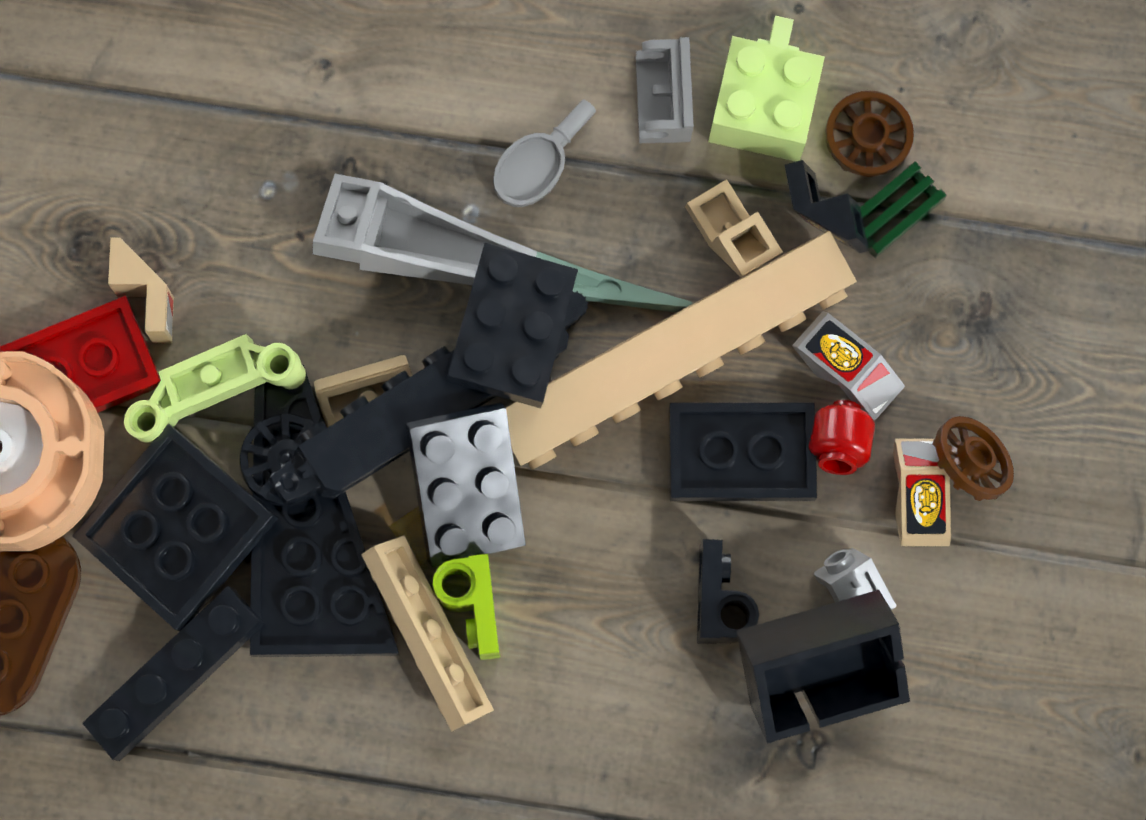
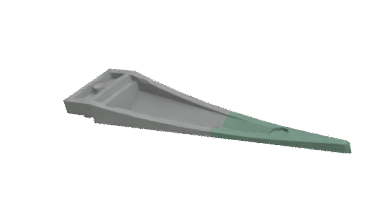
[313,174,693,313]

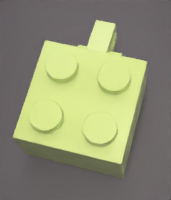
[708,16,825,162]

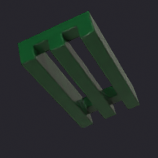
[860,161,947,258]

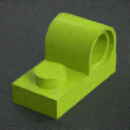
[433,554,500,660]

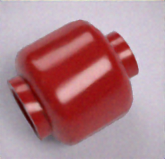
[809,400,875,475]

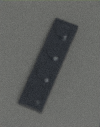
[82,586,265,761]

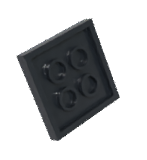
[72,423,279,631]

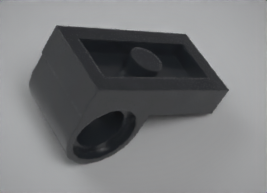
[697,539,759,644]

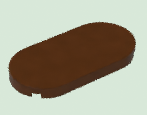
[0,536,81,716]

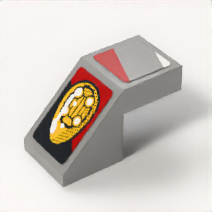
[792,311,905,421]

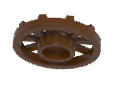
[825,91,914,178]
[932,416,1014,501]

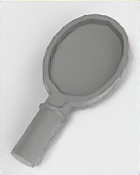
[493,99,596,207]

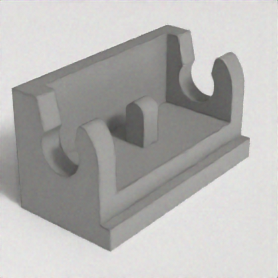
[635,37,694,143]

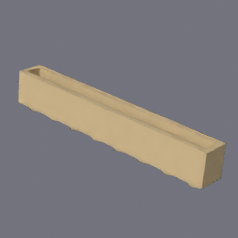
[505,231,857,470]

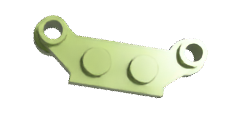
[124,334,306,443]

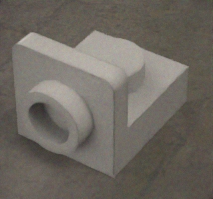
[814,548,897,610]

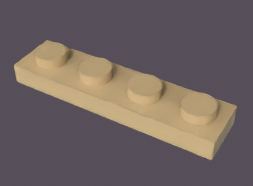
[361,536,494,732]

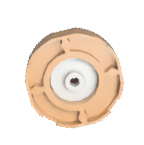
[0,352,104,551]

